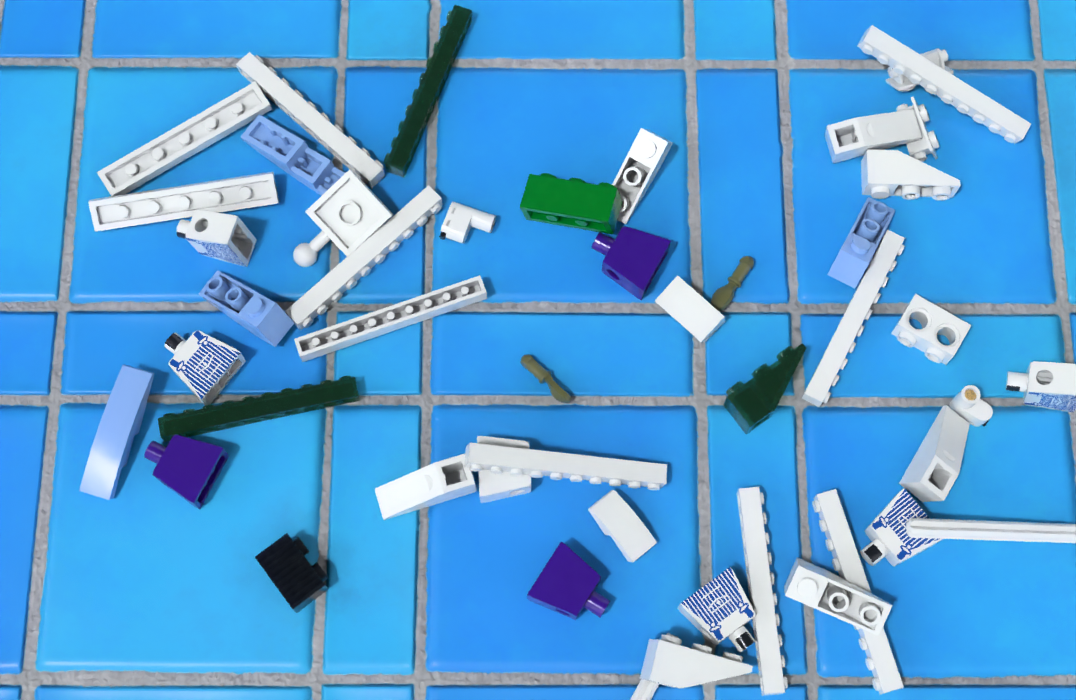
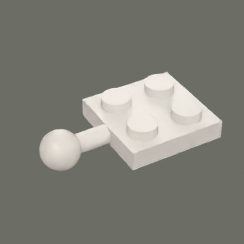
[293,169,394,267]

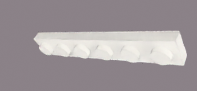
[97,82,272,196]
[88,171,279,232]

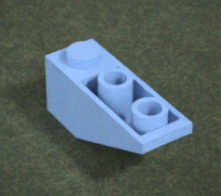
[827,197,896,289]
[198,270,294,347]

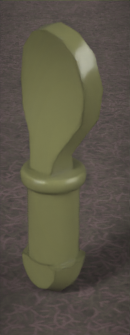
[711,256,754,311]
[520,354,572,404]

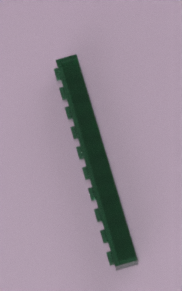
[384,5,472,177]
[158,376,360,442]

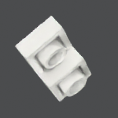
[588,490,657,562]

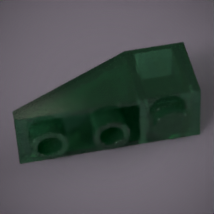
[723,343,806,434]

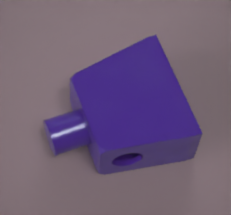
[592,226,671,300]
[144,435,229,509]
[527,542,610,620]

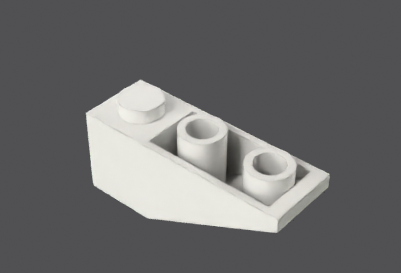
[825,109,922,164]
[612,128,673,224]
[861,149,960,201]
[899,405,970,502]
[374,453,477,520]
[784,558,892,636]
[640,634,753,689]

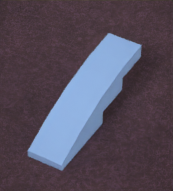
[241,114,345,196]
[79,364,155,500]

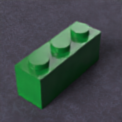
[520,173,623,235]

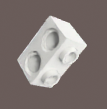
[891,294,971,365]

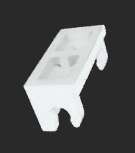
[655,275,725,343]

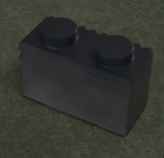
[255,533,328,613]

